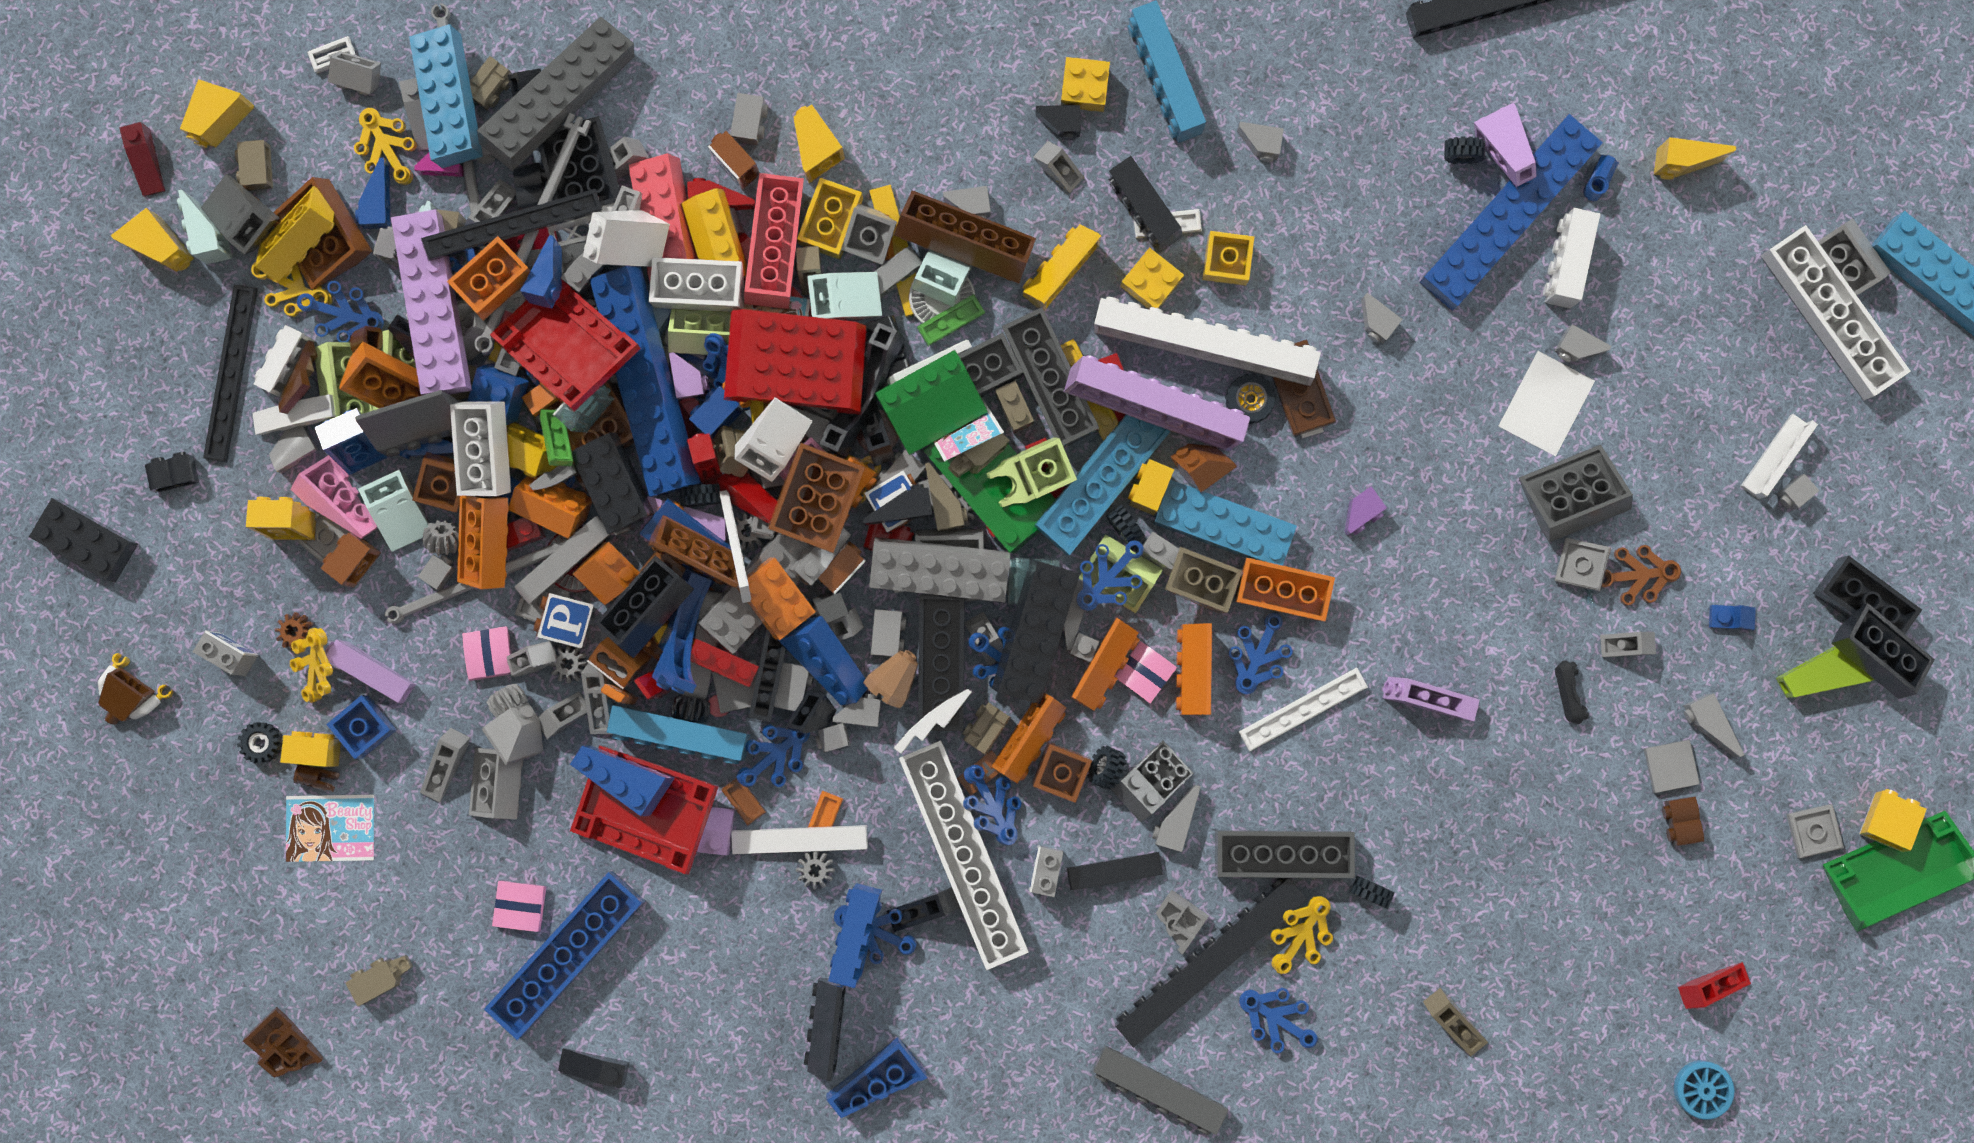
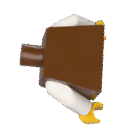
[98,653,174,725]

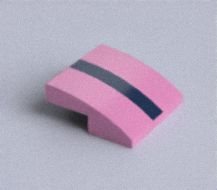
[462,626,512,681]
[1115,641,1177,703]
[492,881,546,932]

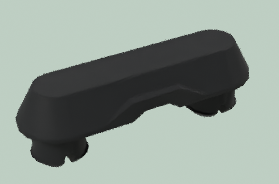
[1555,660,1589,724]

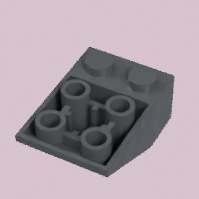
[201,174,280,255]
[1111,740,1194,822]

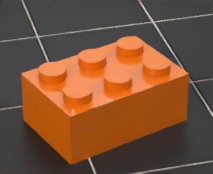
[447,236,530,321]
[509,474,592,539]
[736,557,815,640]

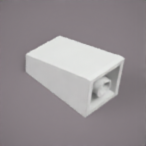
[583,210,670,267]

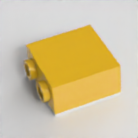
[1859,789,1927,853]

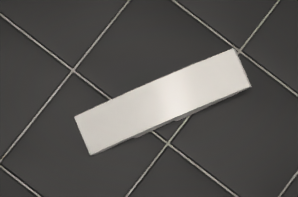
[252,394,336,435]
[894,689,972,754]

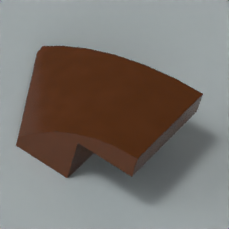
[278,340,318,414]
[243,1007,323,1078]

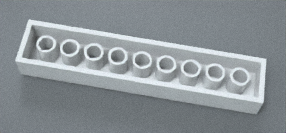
[1094,297,1321,386]
[899,741,1029,970]

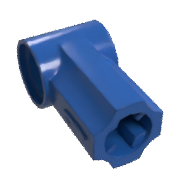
[1583,155,1619,201]

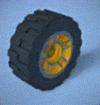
[1225,373,1276,424]

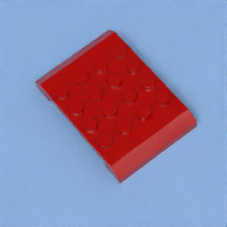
[490,280,641,412]
[723,309,866,415]
[570,745,718,875]

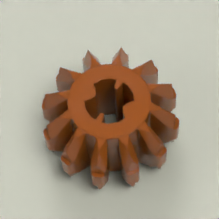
[275,612,314,650]

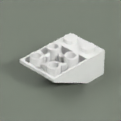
[735,398,812,482]

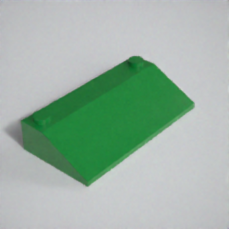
[924,442,1056,554]
[1823,811,1974,932]

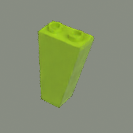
[1776,646,1875,698]

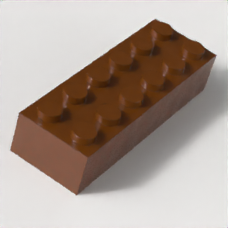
[894,190,1036,283]

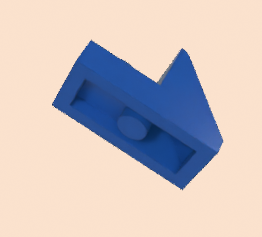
[1709,605,1756,630]

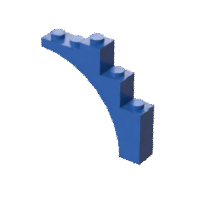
[652,567,712,694]

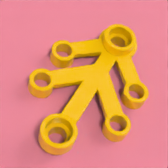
[354,108,417,185]
[251,262,333,317]
[290,628,333,703]
[1271,896,1333,974]

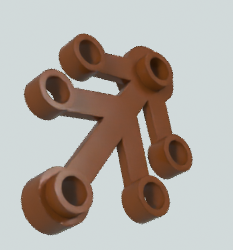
[1601,545,1681,605]

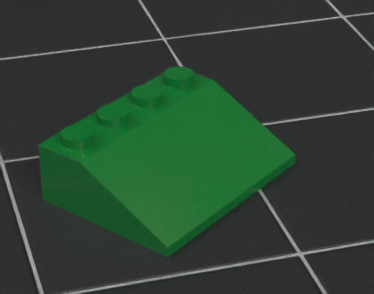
[876,350,988,456]

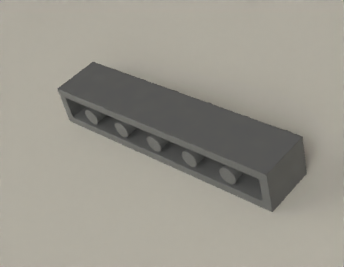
[1092,1044,1229,1135]

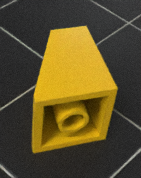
[180,79,254,148]
[793,104,845,183]
[111,208,194,272]

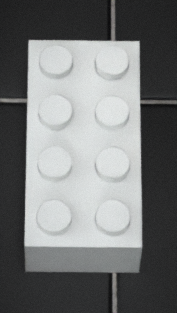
[1543,208,1600,309]
[450,402,511,496]

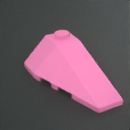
[290,455,377,539]

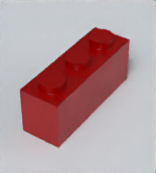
[690,638,759,687]

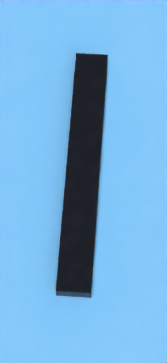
[421,189,603,261]
[203,284,258,462]

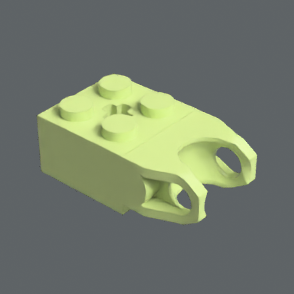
[986,437,1077,507]

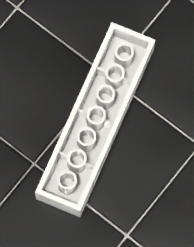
[1761,225,1911,400]

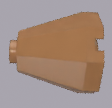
[863,650,919,708]

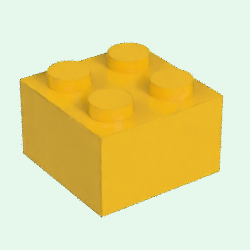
[1061,57,1110,112]
[1202,231,1255,286]
[1120,247,1184,310]
[1127,459,1174,516]
[280,731,341,767]

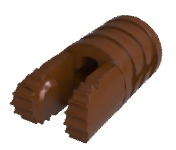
[293,764,340,792]

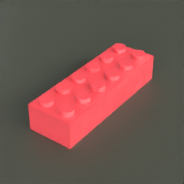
[629,153,698,283]
[744,173,804,309]

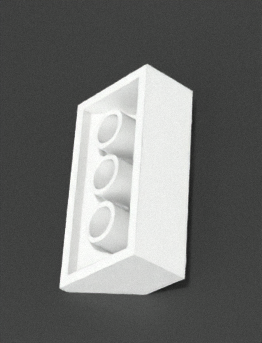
[649,257,745,312]

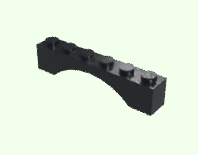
[819,322,906,459]

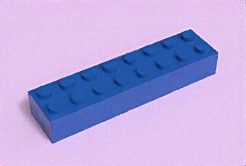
[484,871,646,1040]

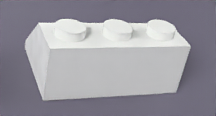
[254,325,315,397]

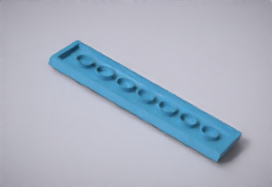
[1034,414,1170,556]

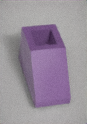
[1345,486,1387,535]

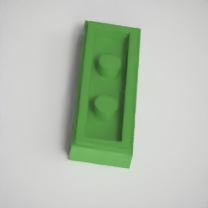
[917,294,985,347]
[540,409,573,466]

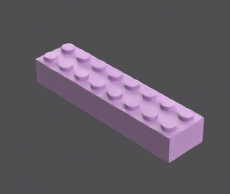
[391,209,472,395]
[1064,355,1250,451]

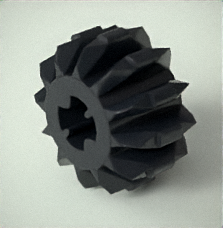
[671,696,711,723]

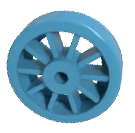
[1674,1060,1735,1120]

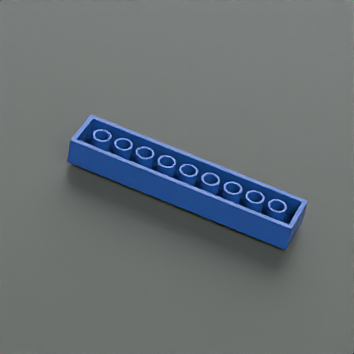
[1419,114,1603,311]
[590,266,700,497]

